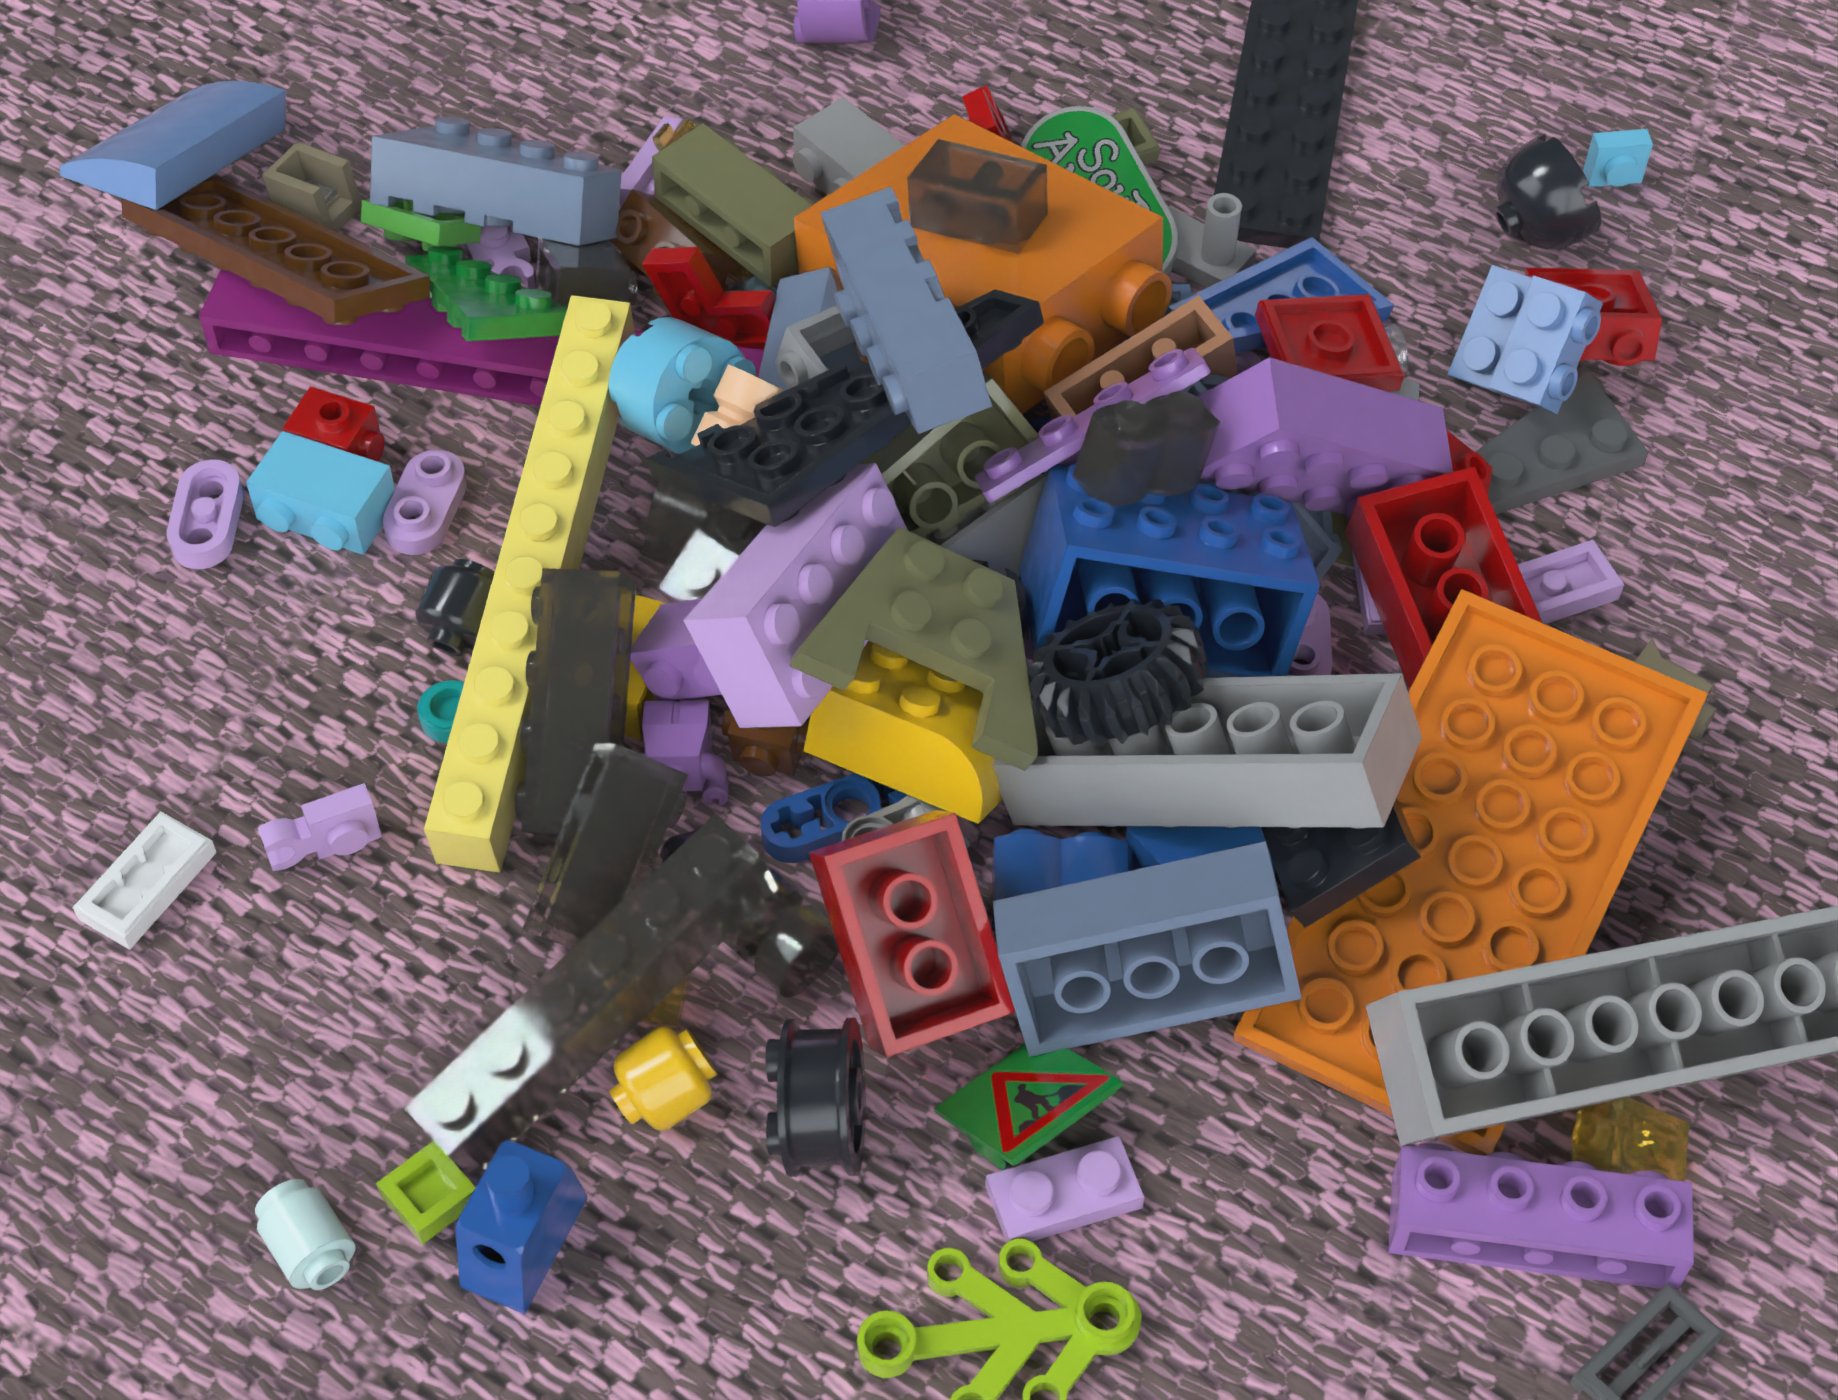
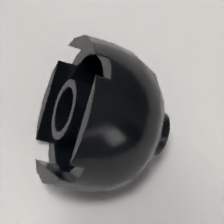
[1494,134,1602,249]

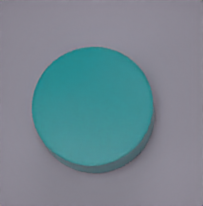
[417,680,464,743]

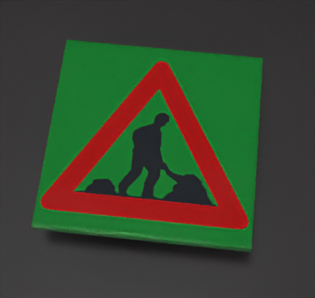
[934,1043,1123,1170]

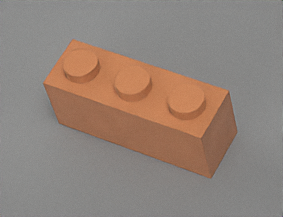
[1044,295,1238,421]

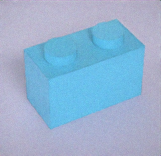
[246,431,395,555]

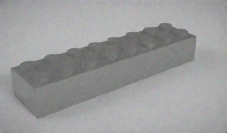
[1365,906,1838,1146]

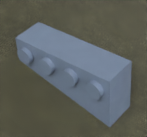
[820,187,992,434]

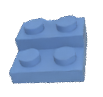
[1447,265,1603,414]

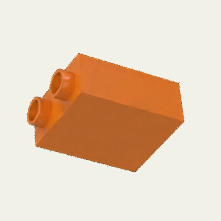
[793,114,1172,414]

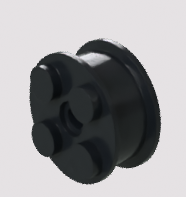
[765,1017,866,1177]

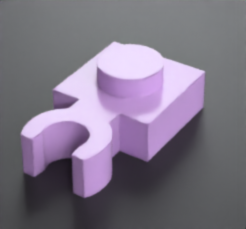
[462,225,536,289]
[258,783,382,871]

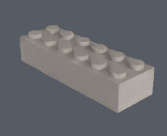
[992,673,1422,829]

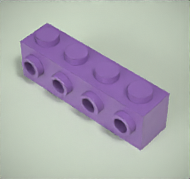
[1388,1143,1694,1291]

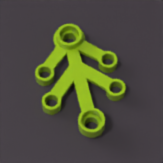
[857,1238,1141,1400]

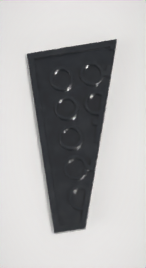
[645,289,1045,527]

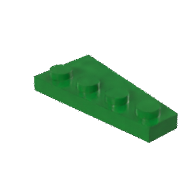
[405,246,567,342]

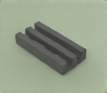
[1569,1283,1725,1400]

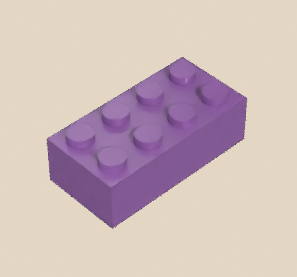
[1180,357,1453,519]

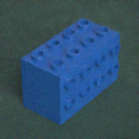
[1019,463,1320,678]

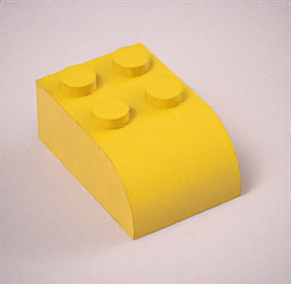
[804,641,1003,824]

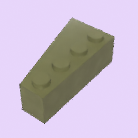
[858,370,1047,538]

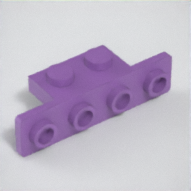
[975,348,1211,503]

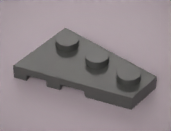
[1475,370,1649,514]

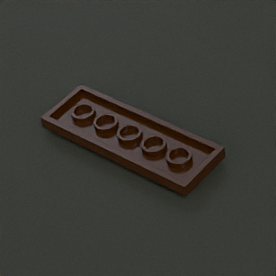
[121,175,430,325]

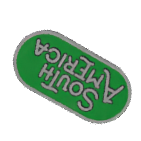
[1021,106,1180,276]

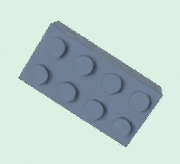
[993,841,1302,1057]

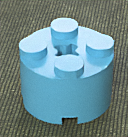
[608,317,756,454]

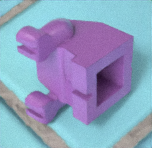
[628,700,729,807]

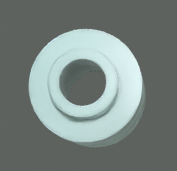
[255,1179,355,1290]

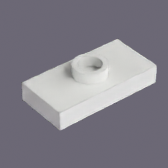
[73,811,217,950]

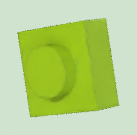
[376,1140,476,1245]

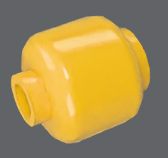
[609,1026,718,1131]

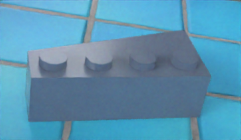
[370,117,621,246]

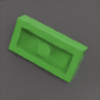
[361,199,481,251]

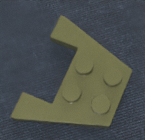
[789,527,1038,771]

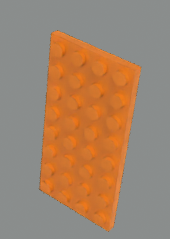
[1233,589,1708,1156]

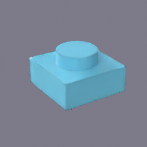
[1583,129,1653,187]

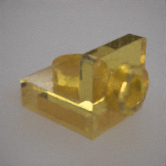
[1572,1097,1689,1181]

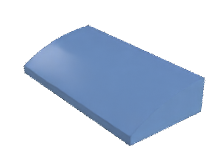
[60,81,286,210]

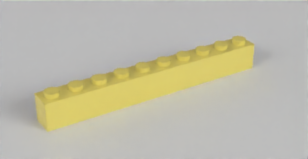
[424,295,635,873]

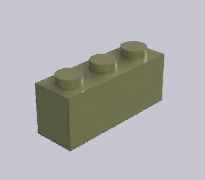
[652,123,814,288]

